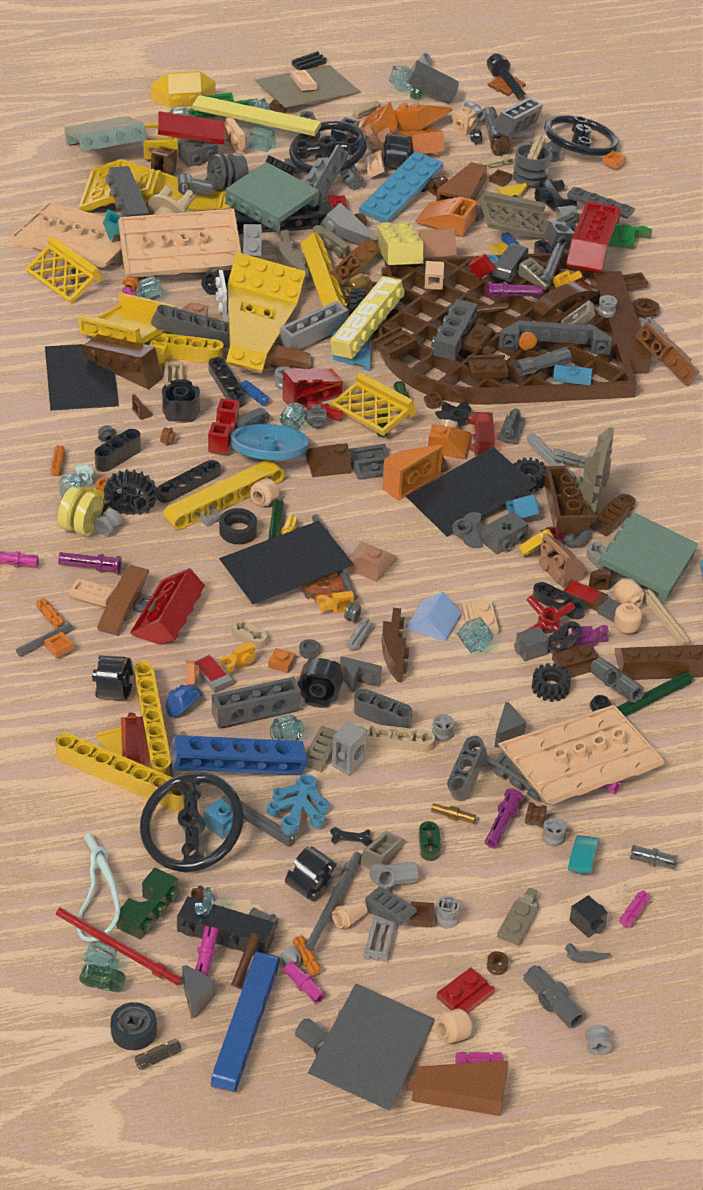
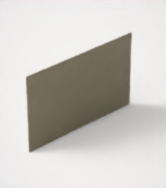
[255,65,361,108]

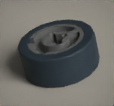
[110,1002,157,1050]

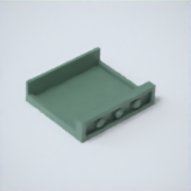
[64,116,147,152]
[225,162,319,232]
[598,512,698,605]

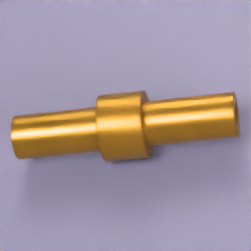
[431,803,476,824]

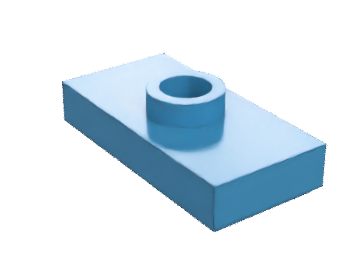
[553,365,592,385]

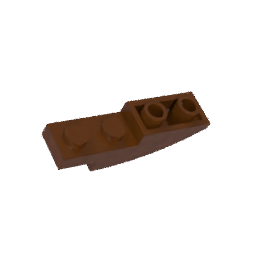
[382,607,410,682]

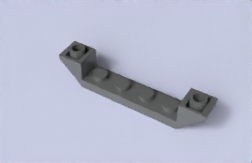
[499,321,612,355]

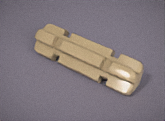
[353,100,381,118]
[527,135,545,160]
[479,154,511,168]

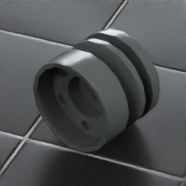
[513,144,551,186]
[207,153,248,190]

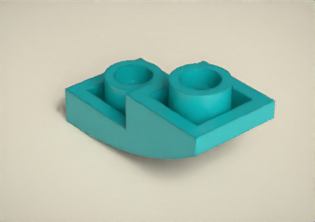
[568,835,599,874]

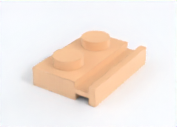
[225,117,245,155]
[461,600,499,637]

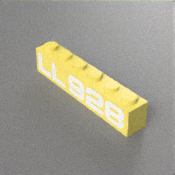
[330,276,404,359]

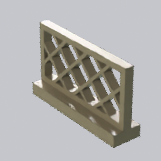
[477,191,547,239]

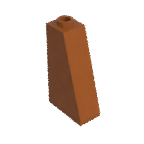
[436,162,487,201]
[408,1060,508,1116]

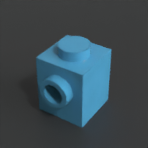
[506,494,539,518]
[204,798,233,840]

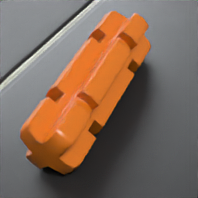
[50,445,65,476]
[36,598,65,629]
[293,935,321,976]

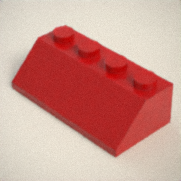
[130,568,205,645]

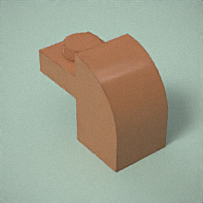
[363,124,393,155]

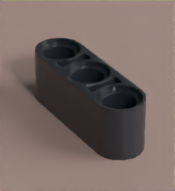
[94,429,141,472]

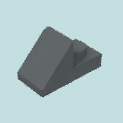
[340,656,382,692]

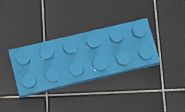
[359,151,444,223]

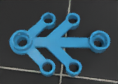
[267,774,329,836]

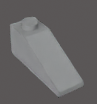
[323,203,378,244]

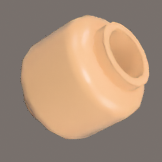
[250,478,279,507]
[614,579,644,606]
[614,603,642,634]
[436,1009,473,1043]

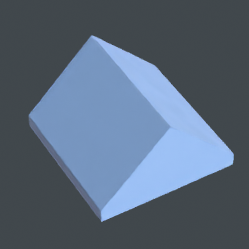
[407,592,461,641]

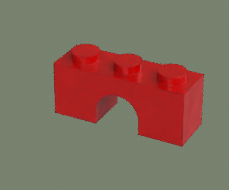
[208,398,239,455]

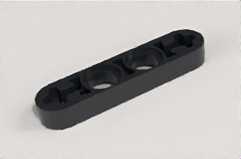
[208,357,246,408]
[157,460,221,503]

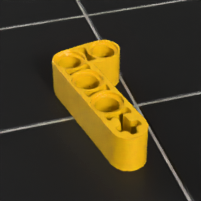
[150,333,223,368]

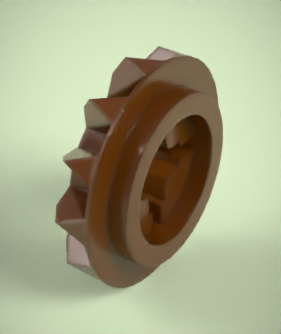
[632,298,660,318]

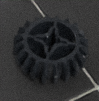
[104,468,157,515]

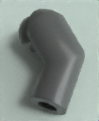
[564,529,591,547]

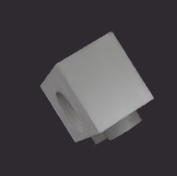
[332,721,367,776]

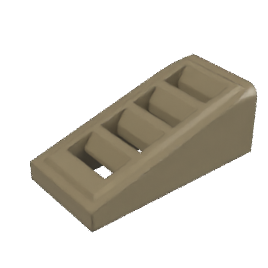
[518,258,554,291]
[305,726,338,772]
[361,831,405,869]

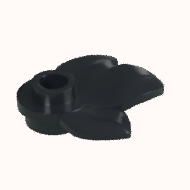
[435,402,471,426]

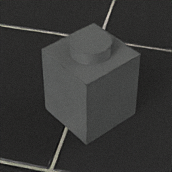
[514,627,549,661]

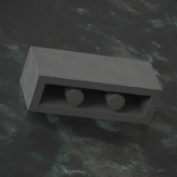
[407,60,459,104]

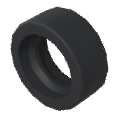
[219,508,257,544]

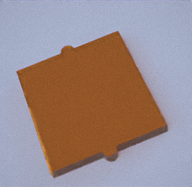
[488,76,526,96]

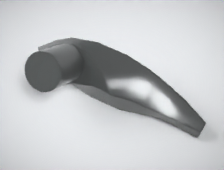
[565,943,611,963]

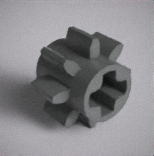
[306,404,327,428]

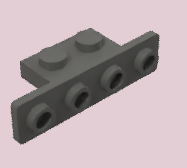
[304,145,349,202]
[567,187,635,219]
[473,748,542,801]

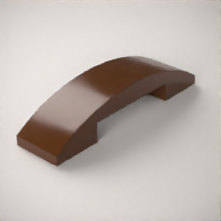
[531,282,599,319]

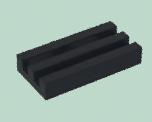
[292,51,327,70]

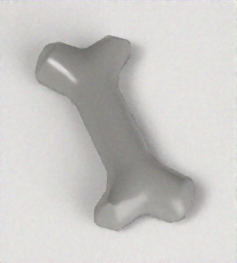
[507,127,533,142]

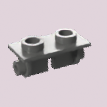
[339,165,364,189]
[497,408,525,444]

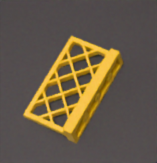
[25,236,103,304]
[330,372,417,436]

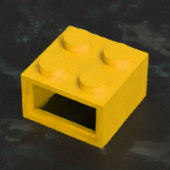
[142,123,178,160]

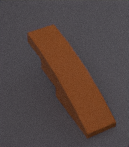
[263,345,311,369]
[97,565,149,636]

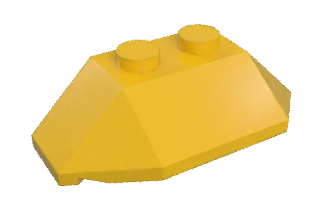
[151,71,216,108]

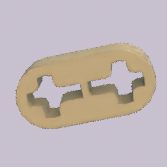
[232,619,267,649]

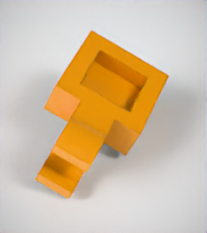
[552,270,583,288]
[317,591,354,614]
[220,641,255,673]

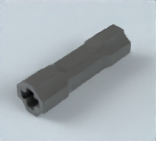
[482,106,502,143]
[514,347,572,377]

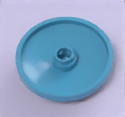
[231,424,308,460]

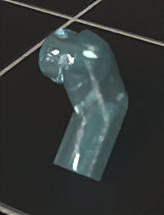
[195,887,215,916]

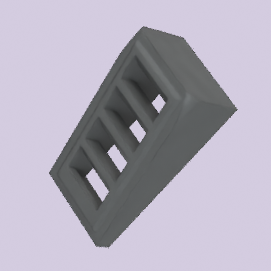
[365,887,417,925]

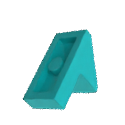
[103,209,122,241]

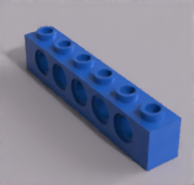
[170,735,307,775]

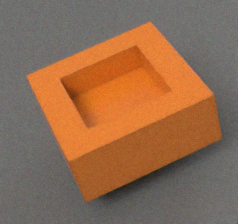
[603,151,626,169]
[44,632,74,658]
[268,648,295,673]
[186,660,199,684]

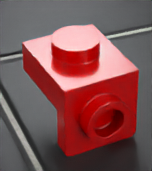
[468,254,496,279]

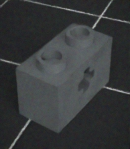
[179,140,218,167]
[481,511,529,555]

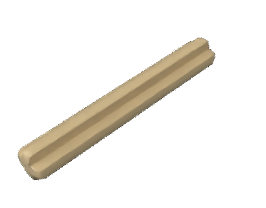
[643,589,691,645]

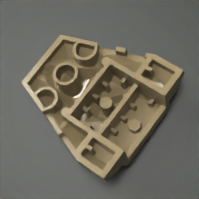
[576,427,614,525]

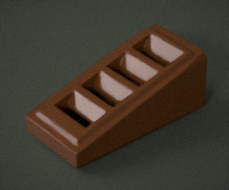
[590,498,630,536]

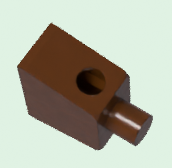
[151,146,177,176]

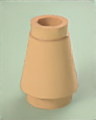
[332,901,367,928]

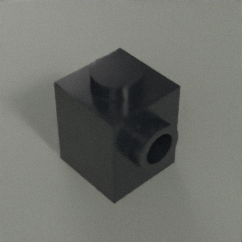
[569,895,608,938]

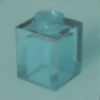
[249,125,276,153]

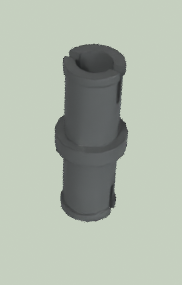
[630,845,678,870]

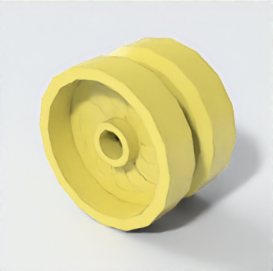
[58,486,103,536]

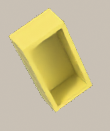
[376,221,423,265]

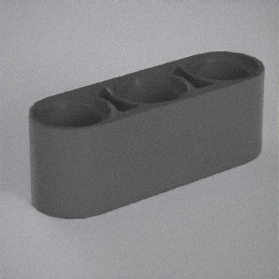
[493,243,529,282]
[354,689,413,728]
[447,736,487,801]

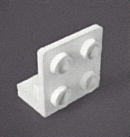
[216,270,229,321]

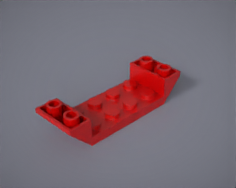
[566,201,622,273]

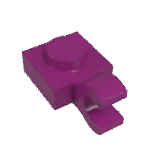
[571,625,609,647]

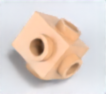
[452,106,477,135]

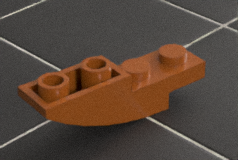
[330,237,381,285]
[635,322,700,385]

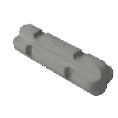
[551,449,586,468]
[346,618,372,651]

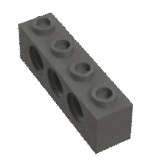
[494,97,543,137]
[431,299,478,360]
[212,677,301,728]

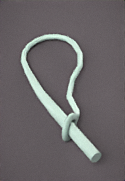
[77,833,120,942]

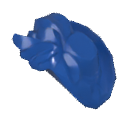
[166,685,203,717]

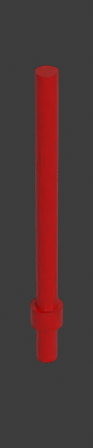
[55,907,182,986]

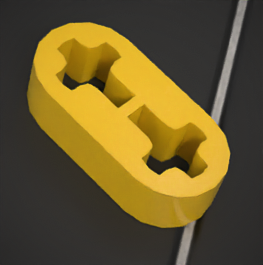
[518,529,553,556]

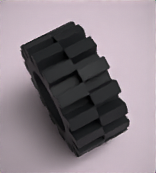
[265,155,296,176]
[349,288,366,317]
[513,457,546,492]
[532,663,571,702]

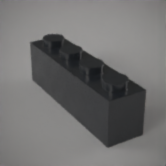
[177,896,275,956]

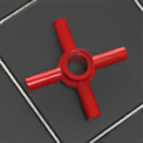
[526,595,575,640]

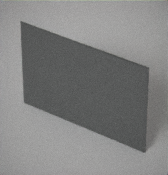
[308,983,434,1111]

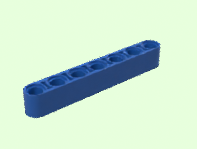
[211,951,280,1092]

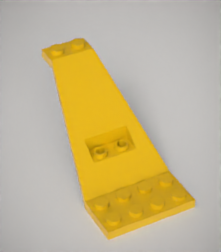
[78,159,233,212]
[225,252,306,374]

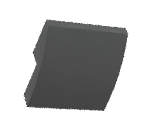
[349,444,391,479]

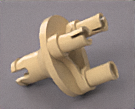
[148,186,196,215]

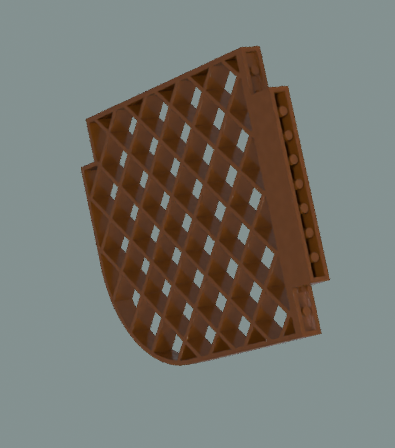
[366,252,651,405]

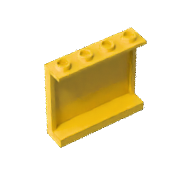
[78,292,177,344]

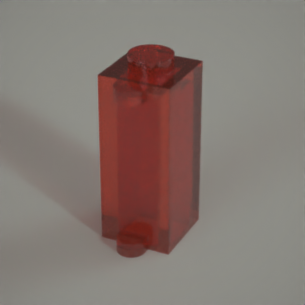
[467,412,495,456]
[121,712,145,766]

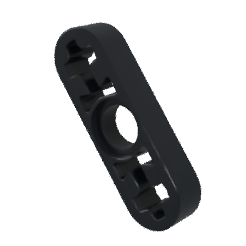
[533,582,586,620]

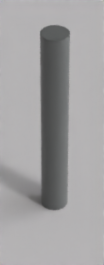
[16,622,73,656]

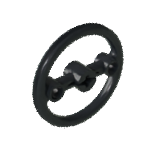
[544,115,619,156]
[289,121,367,173]
[140,772,244,872]

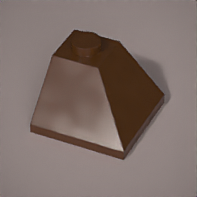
[305,443,351,477]

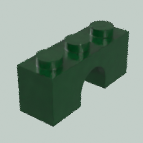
[116,867,180,940]

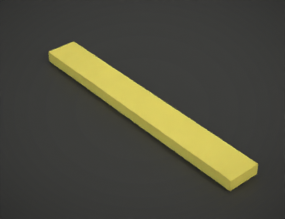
[192,95,321,136]

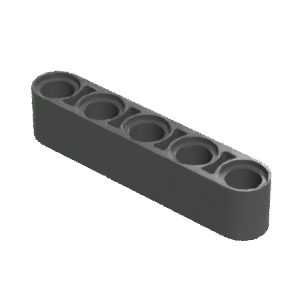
[151,305,230,348]

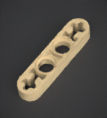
[355,723,435,752]

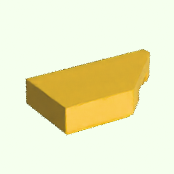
[497,183,527,198]

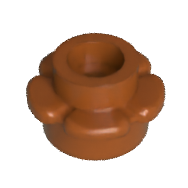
[160,427,175,446]

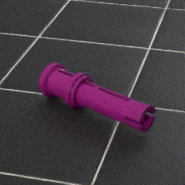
[487,282,542,298]
[58,552,122,574]
[485,788,524,848]

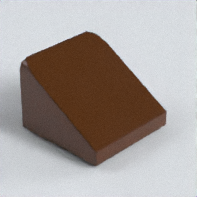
[132,394,153,420]
[588,567,611,590]

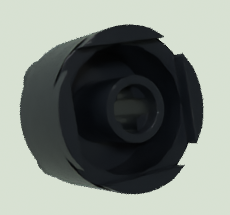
[383,133,411,168]
[162,379,200,422]
[92,655,134,700]
[297,657,344,708]
[285,846,337,902]

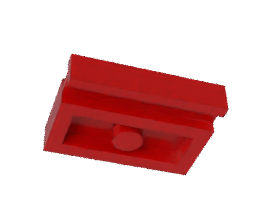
[436,967,495,1014]

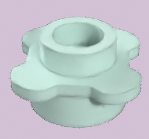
[74,464,94,485]

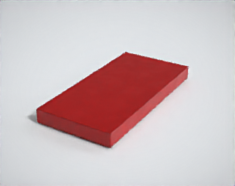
[158,111,225,145]

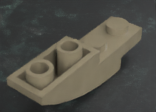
[276,230,309,286]

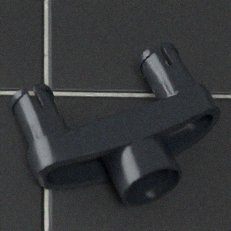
[535,179,577,211]

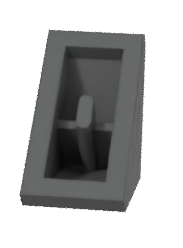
[495,702,526,748]
[182,965,215,1019]

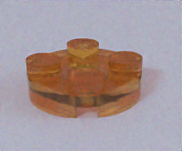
[303,572,344,603]

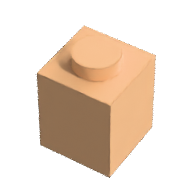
[424,261,444,289]

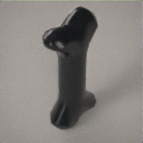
[330,827,372,846]

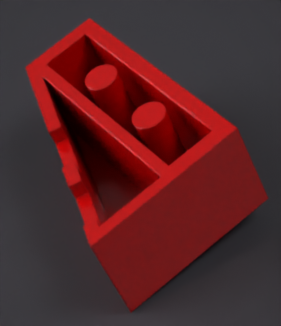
[282,369,343,412]

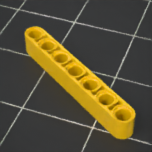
[300,232,347,308]
[163,460,285,530]
[134,661,171,777]
[55,733,189,812]

